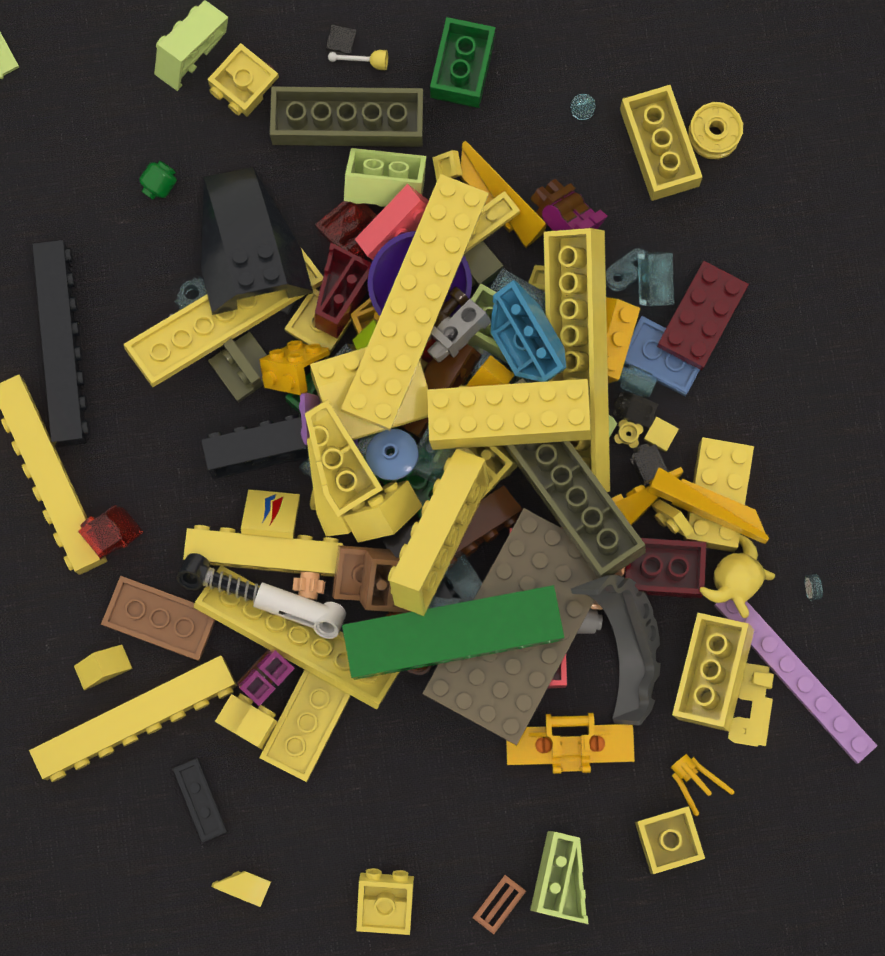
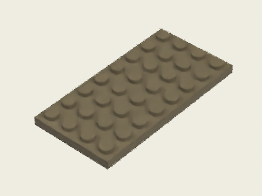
[423,508,598,746]

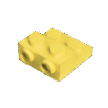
[207,43,279,117]
[356,868,414,935]

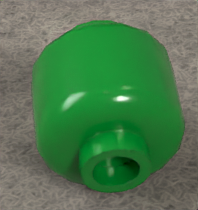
[139,160,177,199]

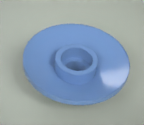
[366,429,419,480]

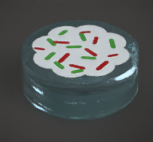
[804,574,823,601]

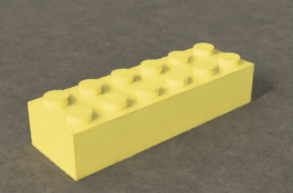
[427,379,592,450]
[388,449,489,616]

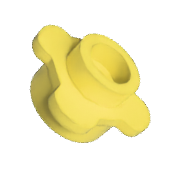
[614,420,643,448]

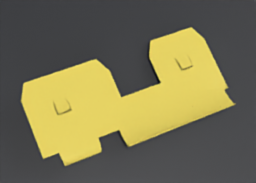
[728,663,774,747]

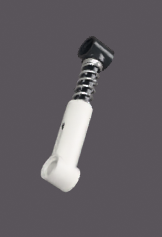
[177,553,346,639]

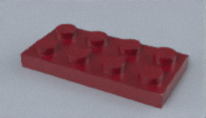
[657,261,749,370]

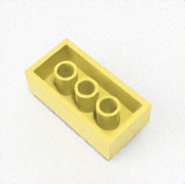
[620,85,702,201]
[683,437,754,552]
[672,613,754,732]

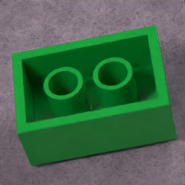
[430,17,496,108]

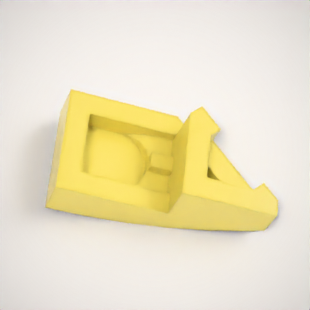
[211,871,271,907]

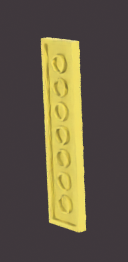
[124,248,323,387]
[194,565,400,709]

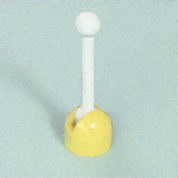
[328,50,388,70]

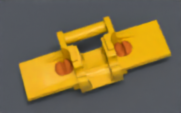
[506,713,635,774]

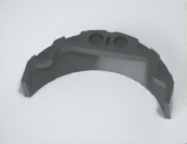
[571,575,661,725]

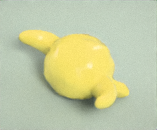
[700,535,775,618]

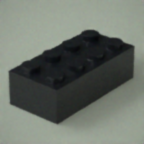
[202,415,309,479]

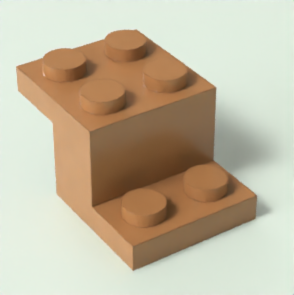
[332,545,411,613]

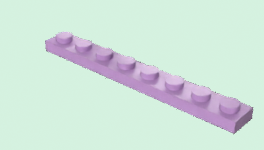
[714,600,877,764]

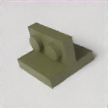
[208,331,267,403]

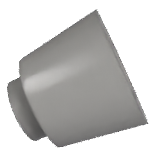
[577,609,603,634]

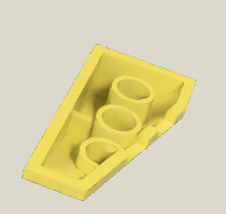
[305,399,383,517]

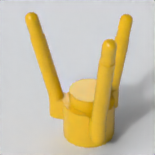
[671,754,734,816]

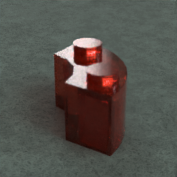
[78,505,144,560]

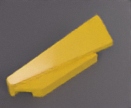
[460,141,546,248]
[648,467,769,544]

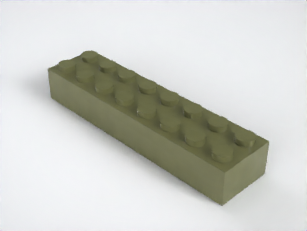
[503,378,646,578]

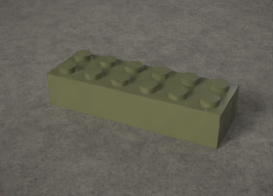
[270,87,423,147]

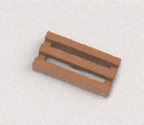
[472,875,526,934]

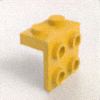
[259,340,330,395]

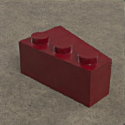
[315,243,372,339]

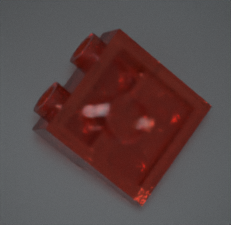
[315,201,377,258]

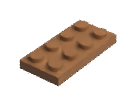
[101,576,216,662]

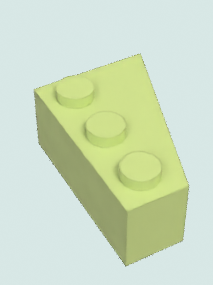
[154,0,228,91]
[530,831,588,924]

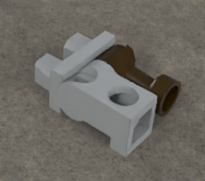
[427,286,491,363]

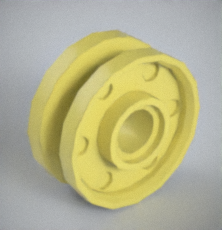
[688,102,743,159]

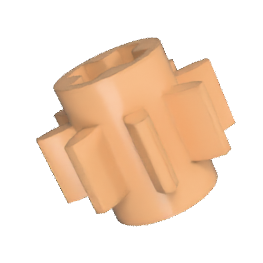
[292,572,325,600]

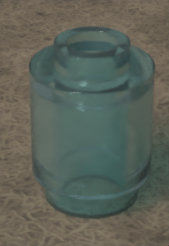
[618,364,658,397]

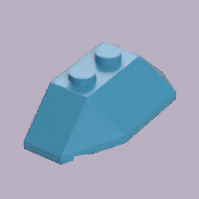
[490,280,566,382]

